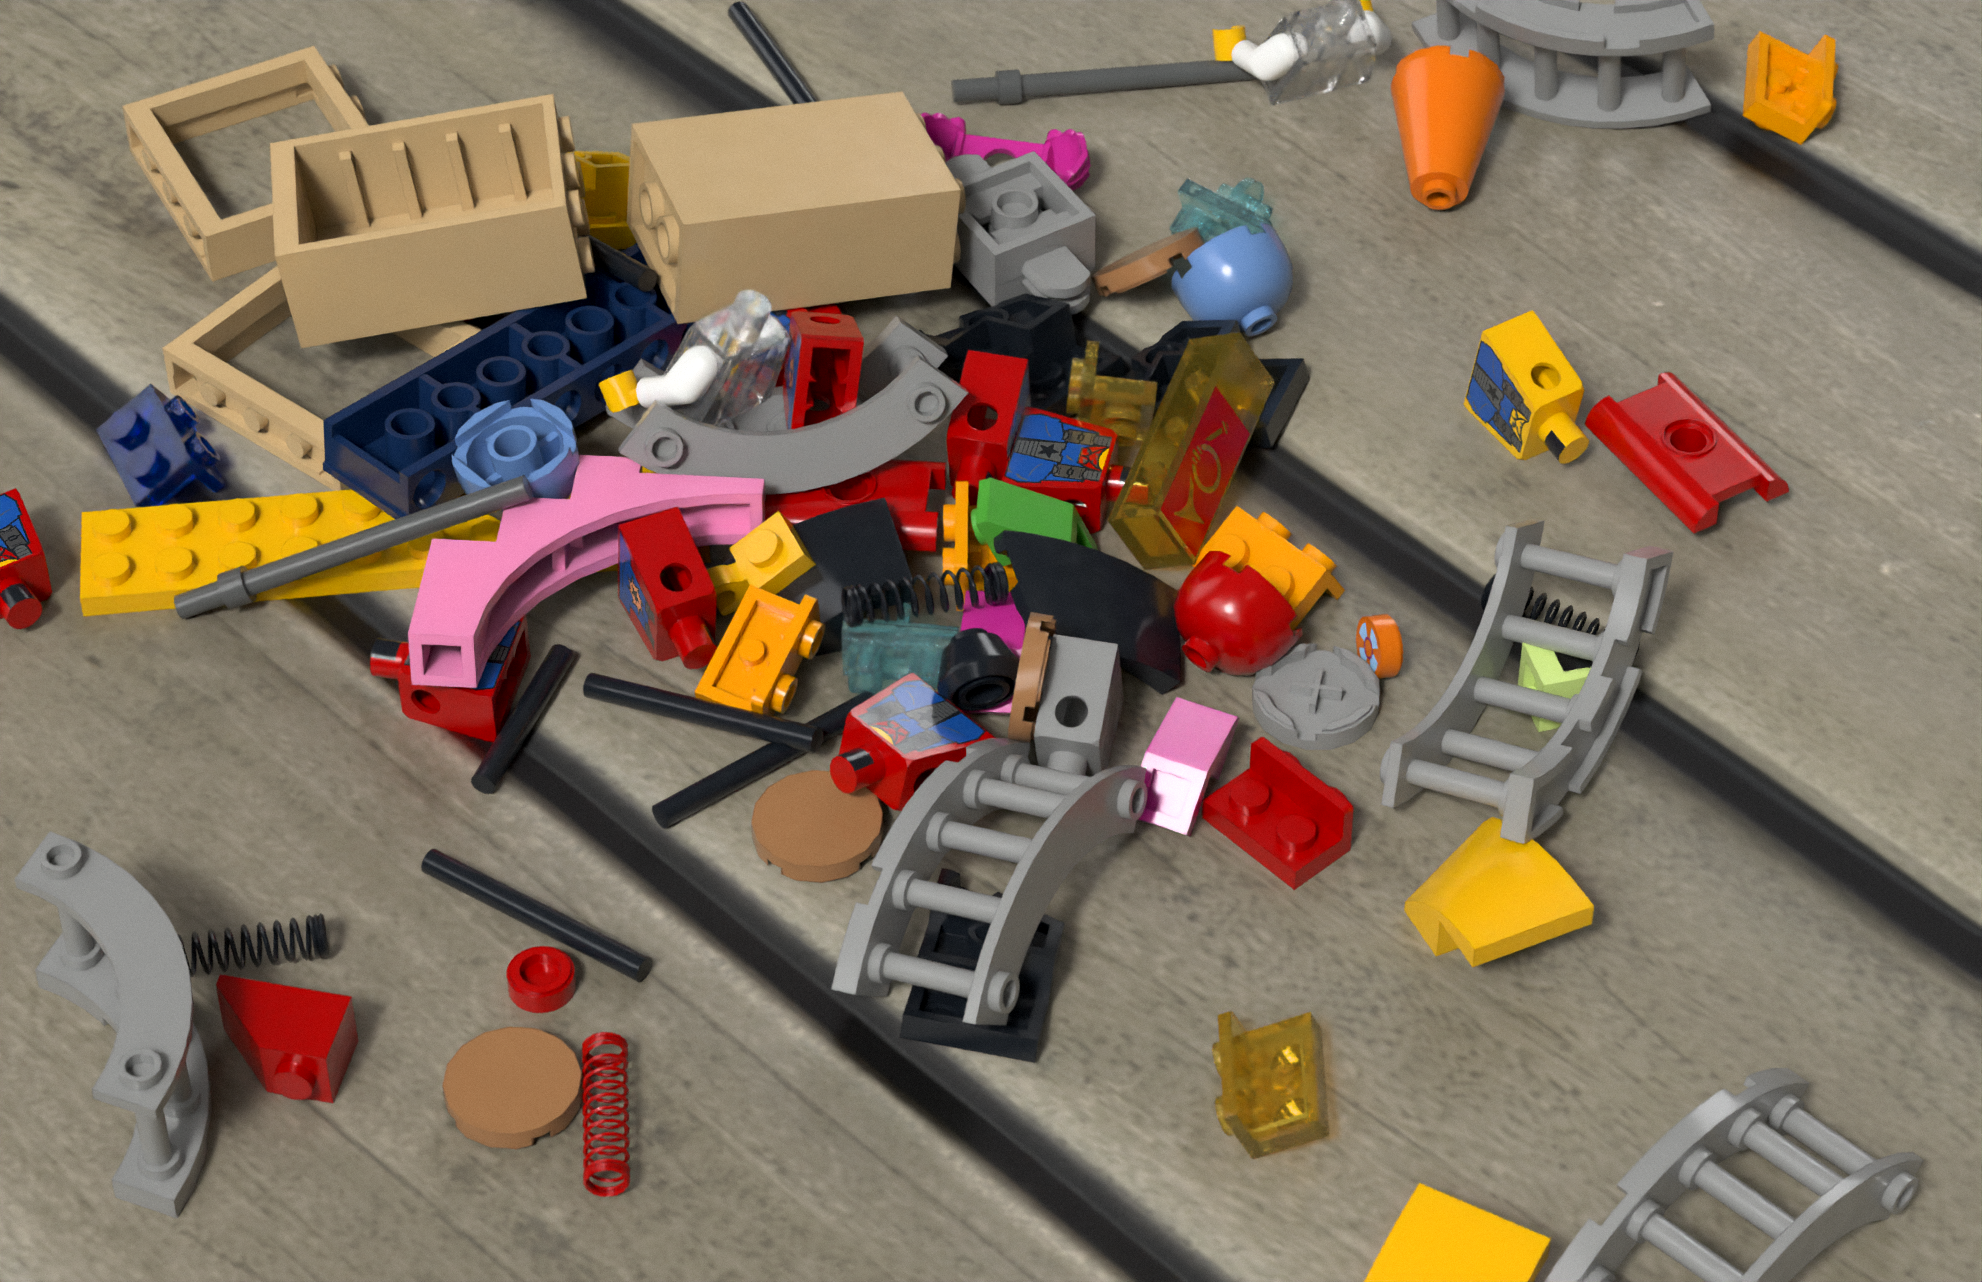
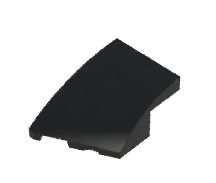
[919,293,1125,417]
[1092,320,1309,448]
[721,498,913,659]
[993,530,1180,695]
[900,868,1065,1063]

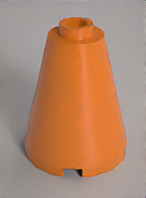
[1391,45,1505,210]

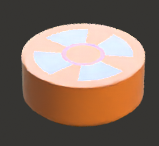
[1356,614,1403,679]

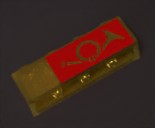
[1107,332,1275,570]

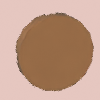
[1091,227,1205,297]
[1008,612,1057,743]
[751,770,884,883]
[442,1026,583,1149]

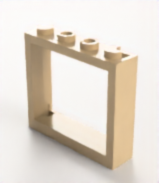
[122,46,369,282]
[162,266,482,491]

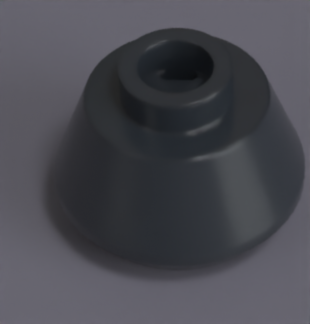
[937,628,1020,711]

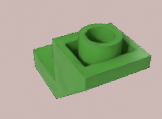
[971,478,1097,566]

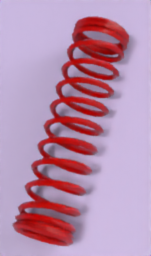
[582,1032,631,1197]

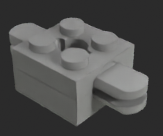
[946,151,1096,315]

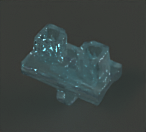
[1170,177,1273,243]
[841,603,959,695]

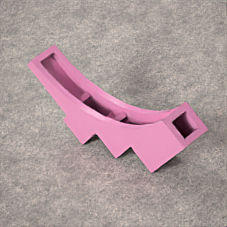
[408,455,765,688]

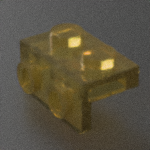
[1066,340,1157,447]
[1212,1010,1330,1160]

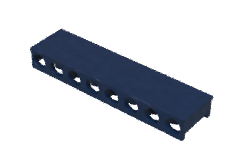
[323,243,696,519]

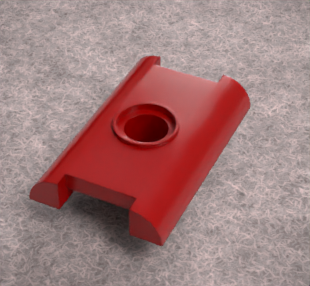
[1585,372,1789,534]
[765,459,948,552]

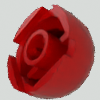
[1174,551,1303,676]

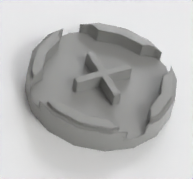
[1252,644,1380,750]

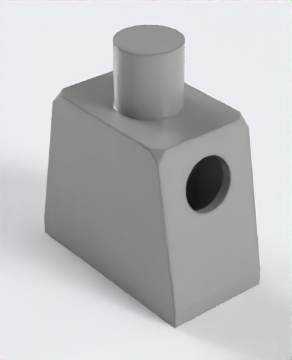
[1034,634,1124,777]

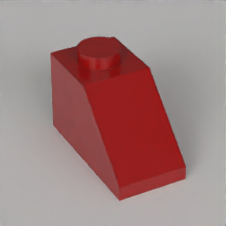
[216,974,359,1104]

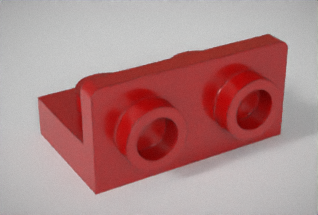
[1202,737,1354,890]

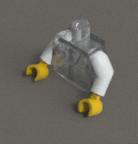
[1212,0,1392,106]
[599,290,791,426]

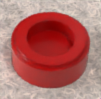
[506,946,576,1013]

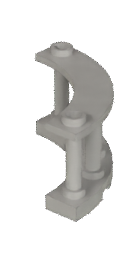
[1412,0,1714,129]
[605,315,968,495]
[1380,518,1674,844]
[831,738,1147,1025]
[15,831,213,1218]
[1545,1068,1924,1282]

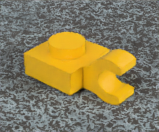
[707,511,816,616]

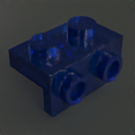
[96,384,226,507]

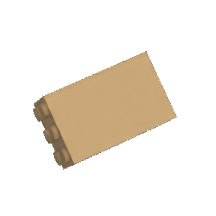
[627,91,966,324]
[270,94,595,348]

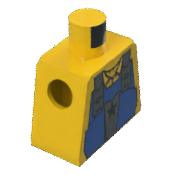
[1463,310,1589,464]

